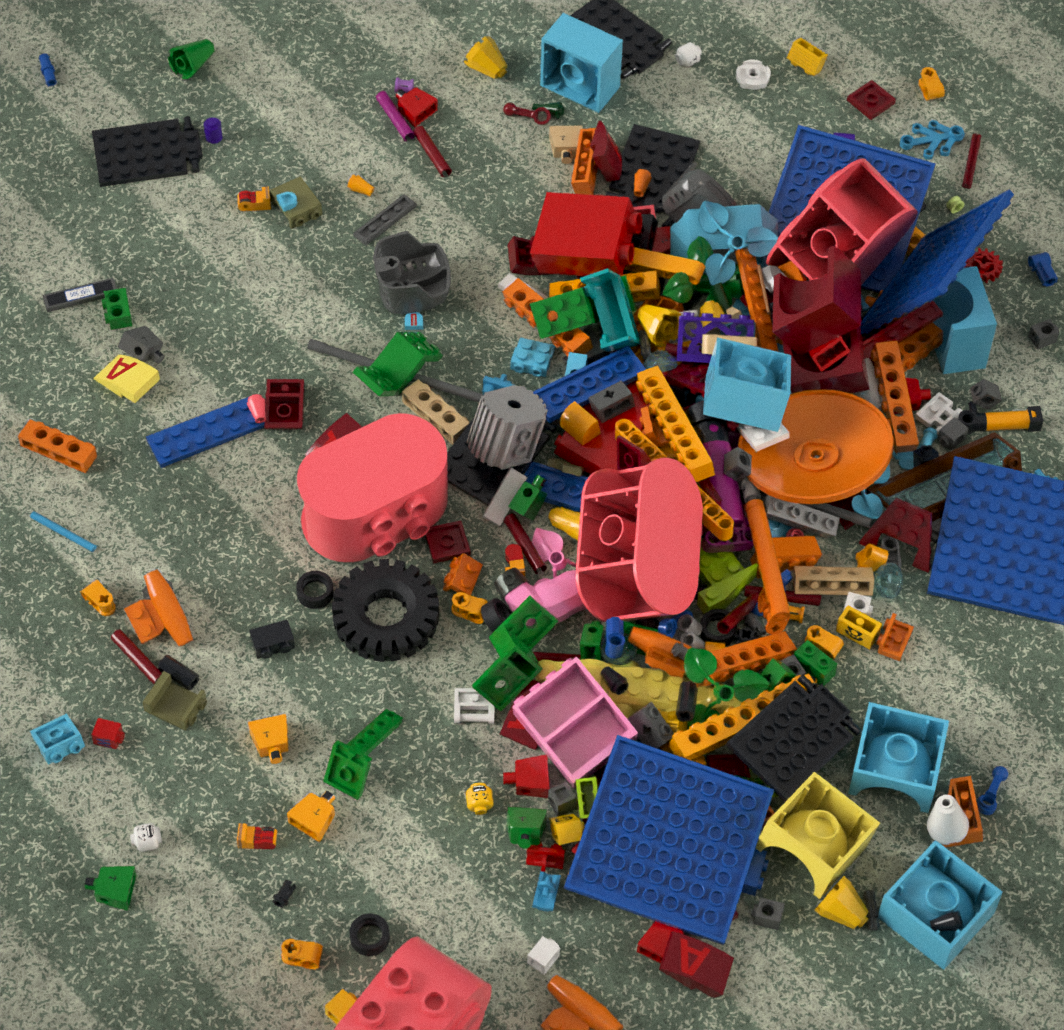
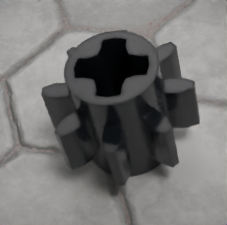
[733,627,758,644]

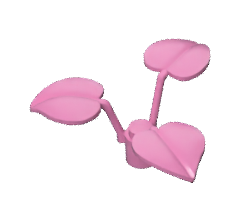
[532,528,576,587]

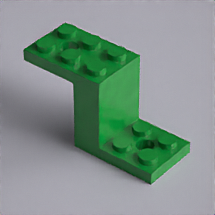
[530,275,637,339]
[352,331,443,397]
[472,595,559,711]

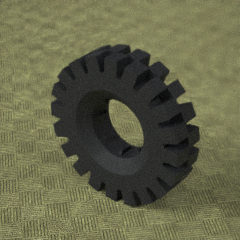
[332,559,439,662]

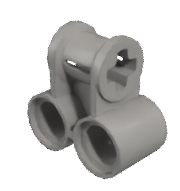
[672,614,705,649]

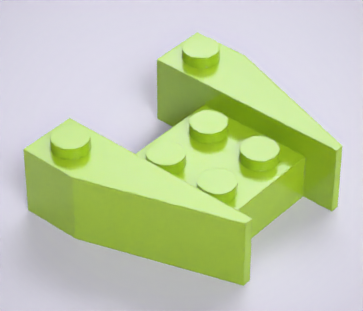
[697,538,758,614]

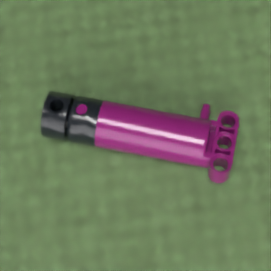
[685,401,754,553]

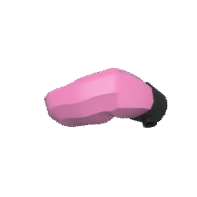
[494,568,586,626]

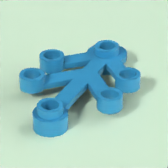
[900,120,965,160]

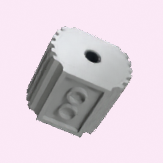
[467,385,548,470]

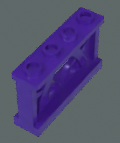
[677,312,754,363]

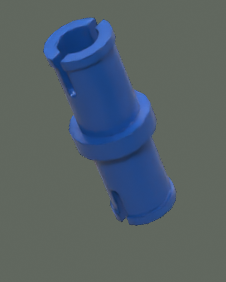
[39,53,57,87]

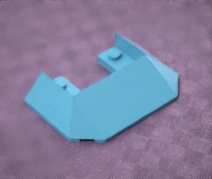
[670,204,778,274]

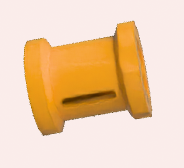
[788,604,805,624]

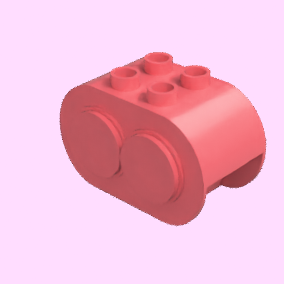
[766,158,918,285]
[297,413,448,562]
[576,458,703,622]
[334,937,492,1030]

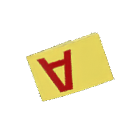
[94,355,160,403]

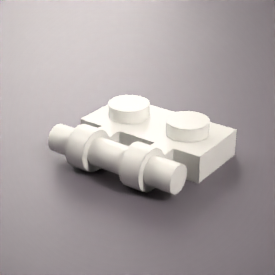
[915,392,962,435]

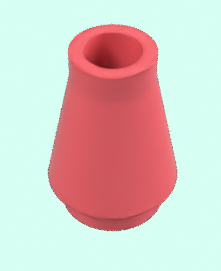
[247,394,266,423]

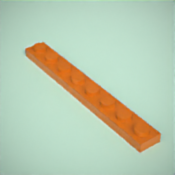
[735,248,778,352]

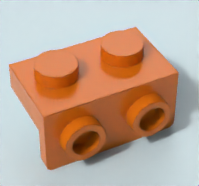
[639,406,670,447]
[443,553,483,595]
[876,613,914,661]

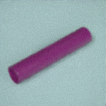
[376,91,415,141]

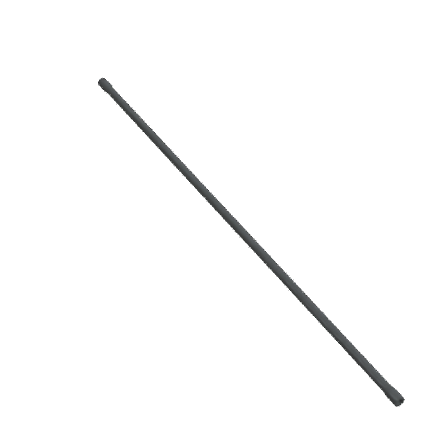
[308,339,872,528]

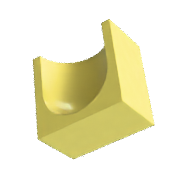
[756,772,880,899]

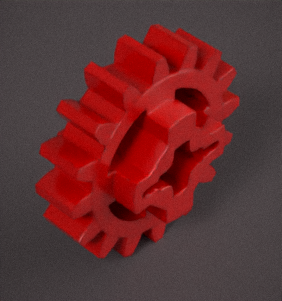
[964,248,1003,283]

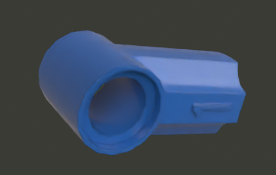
[1028,252,1058,287]
[605,617,625,659]

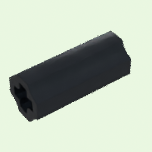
[158,655,200,690]
[676,681,698,722]

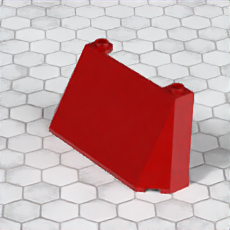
[554,367,669,475]

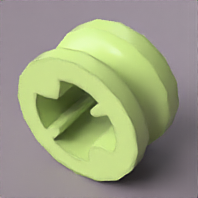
[946,196,964,214]

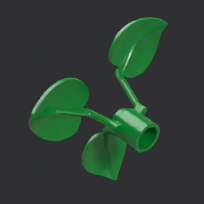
[663,236,732,306]
[684,648,770,735]

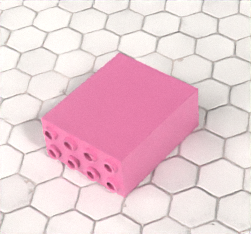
[512,657,638,789]

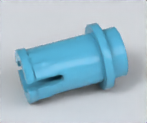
[918,427,938,447]

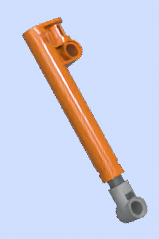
[738,477,791,634]

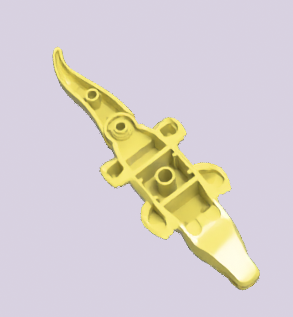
[535,659,763,723]

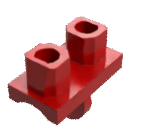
[526,842,565,872]

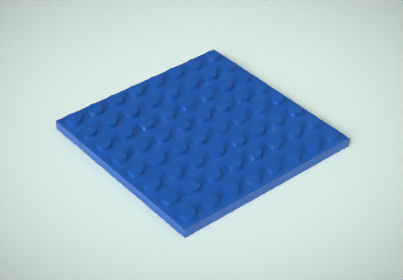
[769,125,936,293]
[860,189,1014,334]
[927,456,1064,625]
[564,735,774,945]

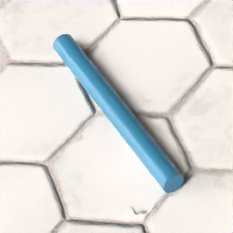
[30,511,97,552]

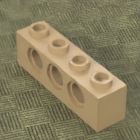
[402,379,470,445]
[793,566,874,596]

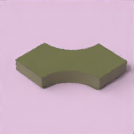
[547,458,585,476]

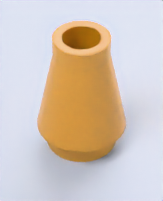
[347,174,375,197]

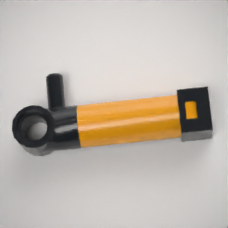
[958,401,1043,435]

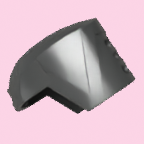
[662,161,738,223]
[373,231,451,314]

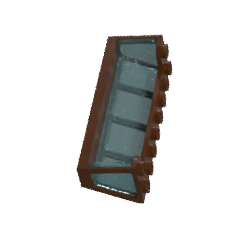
[867,432,1022,522]

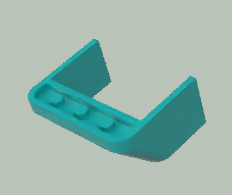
[580,268,640,352]

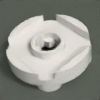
[736,60,771,90]

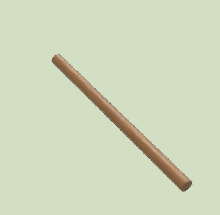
[757,265,771,314]

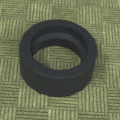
[296,571,334,609]
[481,598,512,632]
[700,609,737,646]
[349,913,390,956]

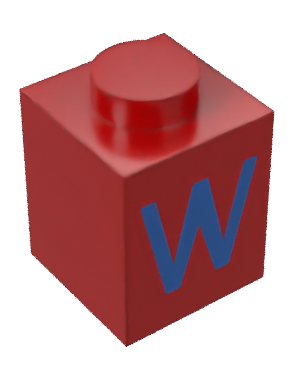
[91,718,125,749]

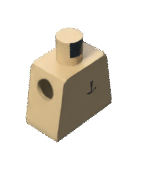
[549,126,583,164]

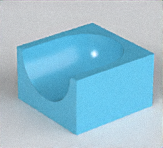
[540,13,623,113]
[927,266,997,374]
[703,337,791,432]
[848,702,949,813]
[878,840,1002,970]

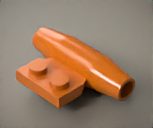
[124,569,193,647]
[627,626,692,678]
[540,975,623,1030]

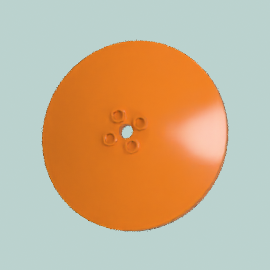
[738,389,893,504]

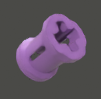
[395,77,414,93]

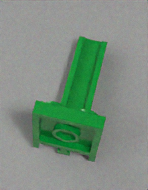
[323,709,403,800]

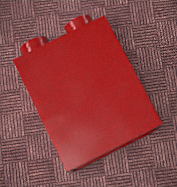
[530,192,642,276]

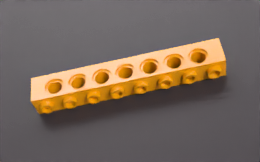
[636,365,715,482]
[669,674,814,761]

